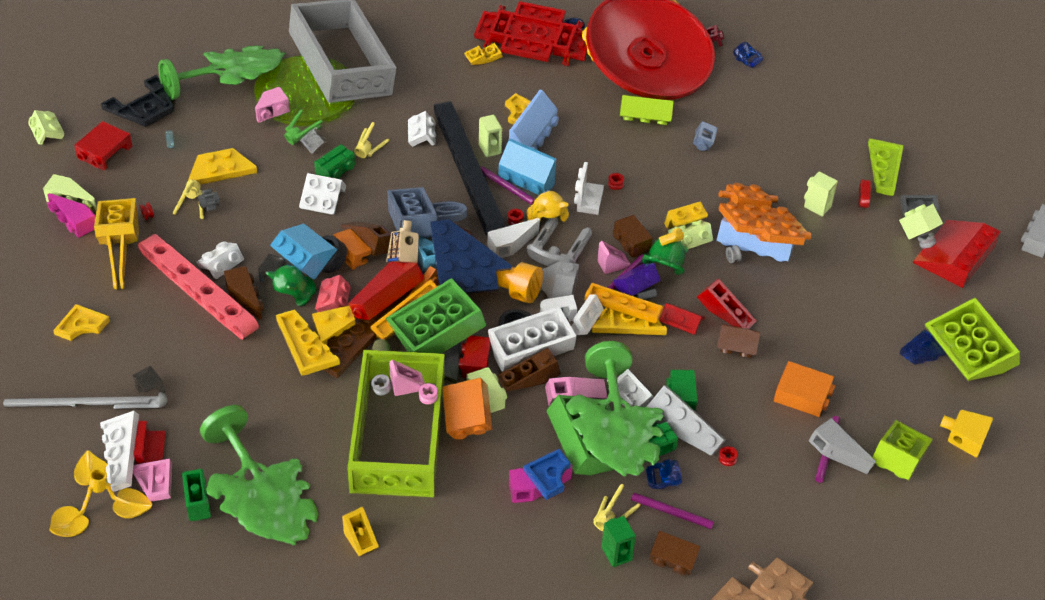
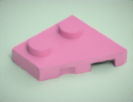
[133,459,173,502]

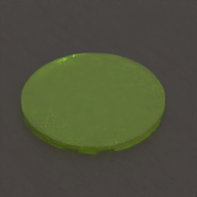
[254,56,355,126]

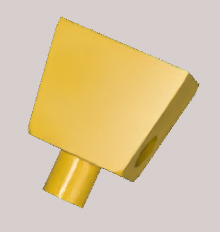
[940,410,993,457]

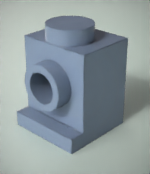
[693,121,718,151]

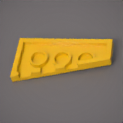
[276,310,340,376]

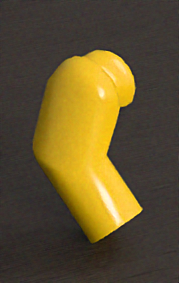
[659,228,684,246]

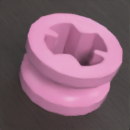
[419,383,437,404]

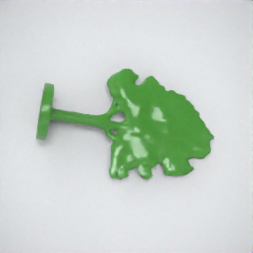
[158,45,286,100]
[566,341,664,476]
[200,405,318,545]

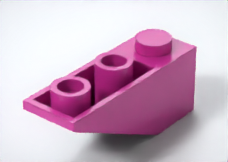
[47,193,95,238]
[509,464,572,503]

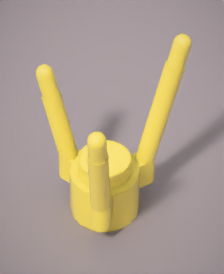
[354,122,390,158]
[173,179,204,219]
[593,484,641,531]

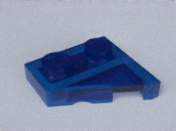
[899,329,949,365]

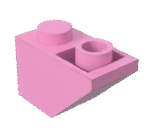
[255,87,290,123]

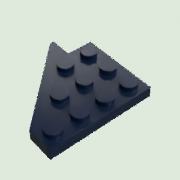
[430,219,512,294]

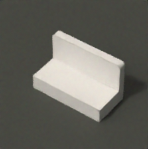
[571,294,604,335]

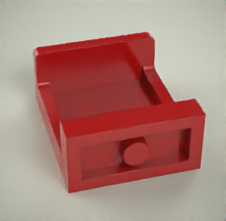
[74,121,133,170]

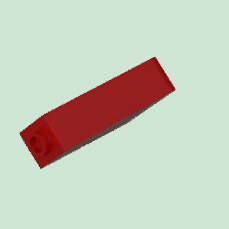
[348,262,425,320]

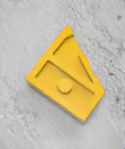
[312,306,355,344]

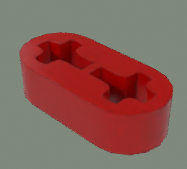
[858,179,871,208]

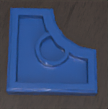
[523,449,571,500]

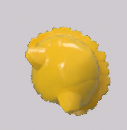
[526,191,569,222]

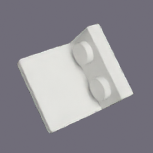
[574,162,604,215]
[299,173,346,215]

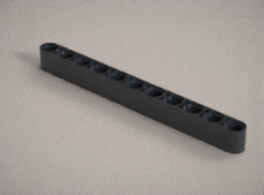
[434,101,505,236]

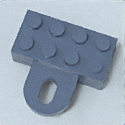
[387,187,467,238]

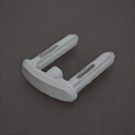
[526,217,592,266]

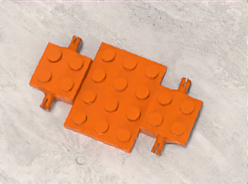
[719,183,811,245]

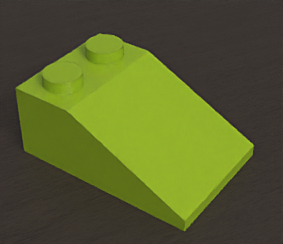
[872,420,933,480]

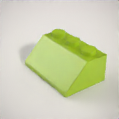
[620,95,674,125]

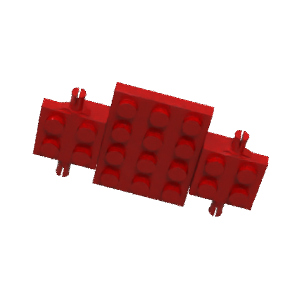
[474,1,587,66]

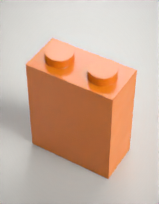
[774,361,836,417]
[442,377,492,439]

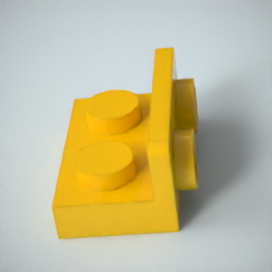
[664,202,708,229]

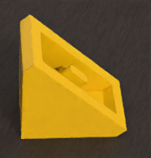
[342,507,379,556]

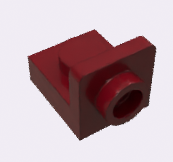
[706,25,725,47]

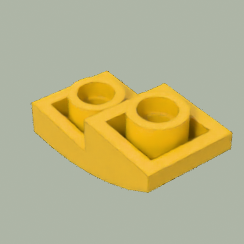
[464,43,503,65]

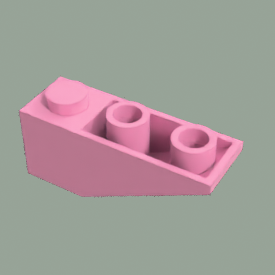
[545,377,607,406]

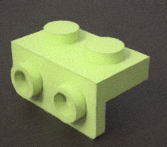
[29,110,65,145]
[668,220,713,249]

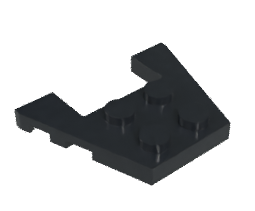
[101,74,174,127]

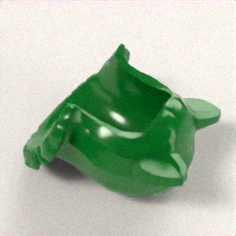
[642,238,688,275]
[266,265,317,306]

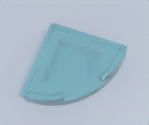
[165,130,175,148]

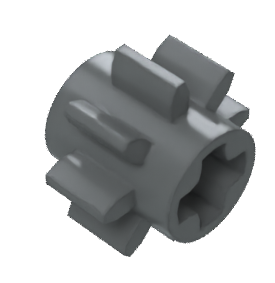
[198,188,220,211]

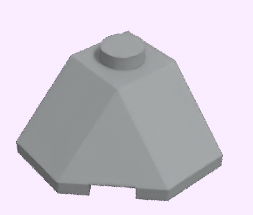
[540,261,579,299]

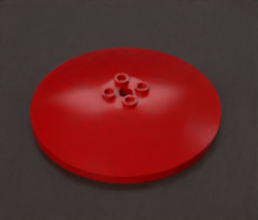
[586,0,715,100]

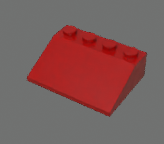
[913,220,1001,288]

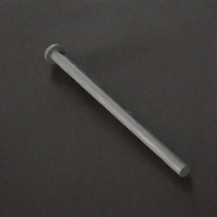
[3,392,168,409]

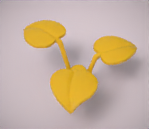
[49,450,152,537]

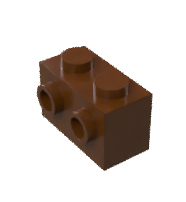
[613,214,653,258]
[717,324,760,358]
[649,530,701,576]

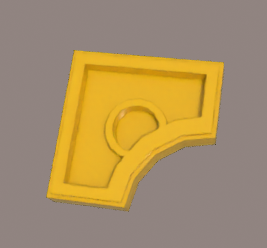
[505,93,531,125]
[53,304,110,341]

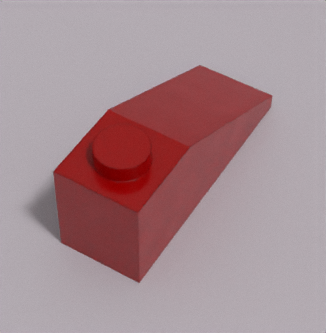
[697,278,757,329]

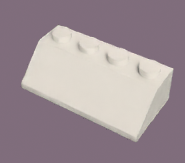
[488,306,576,373]

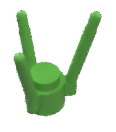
[284,110,323,145]

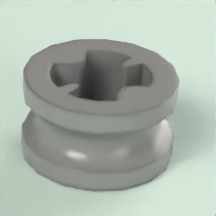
[918,232,936,248]
[726,245,741,263]
[371,374,392,396]

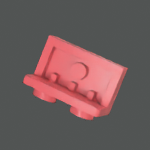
[315,275,351,312]

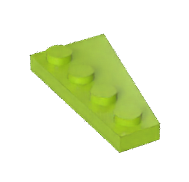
[868,138,904,196]

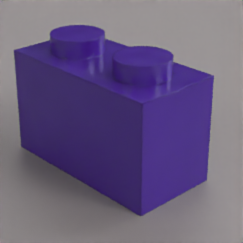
[613,263,661,296]

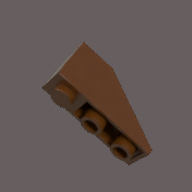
[341,222,391,256]
[224,266,264,320]
[497,348,561,392]

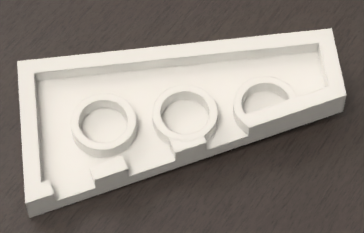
[100,411,139,492]

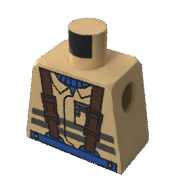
[387,220,419,263]

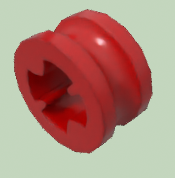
[608,173,624,190]
[139,202,154,220]
[507,209,524,225]
[719,446,738,466]

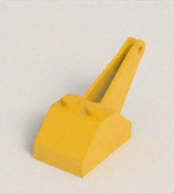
[94,198,139,290]

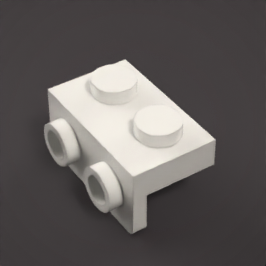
[408,111,436,147]
[196,242,244,279]
[607,369,654,407]

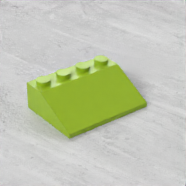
[925,298,1020,381]

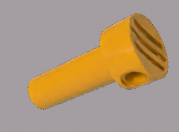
[496,262,543,304]

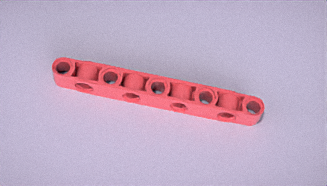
[138,234,259,340]

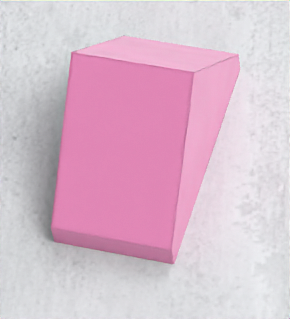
[597,241,631,274]
[389,360,425,396]

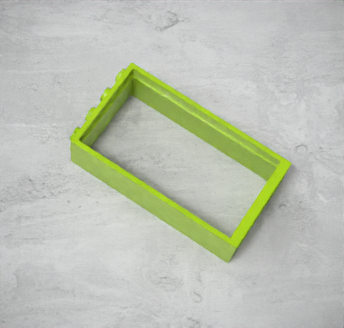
[348,350,445,497]

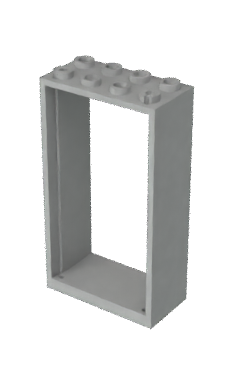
[289,0,396,103]

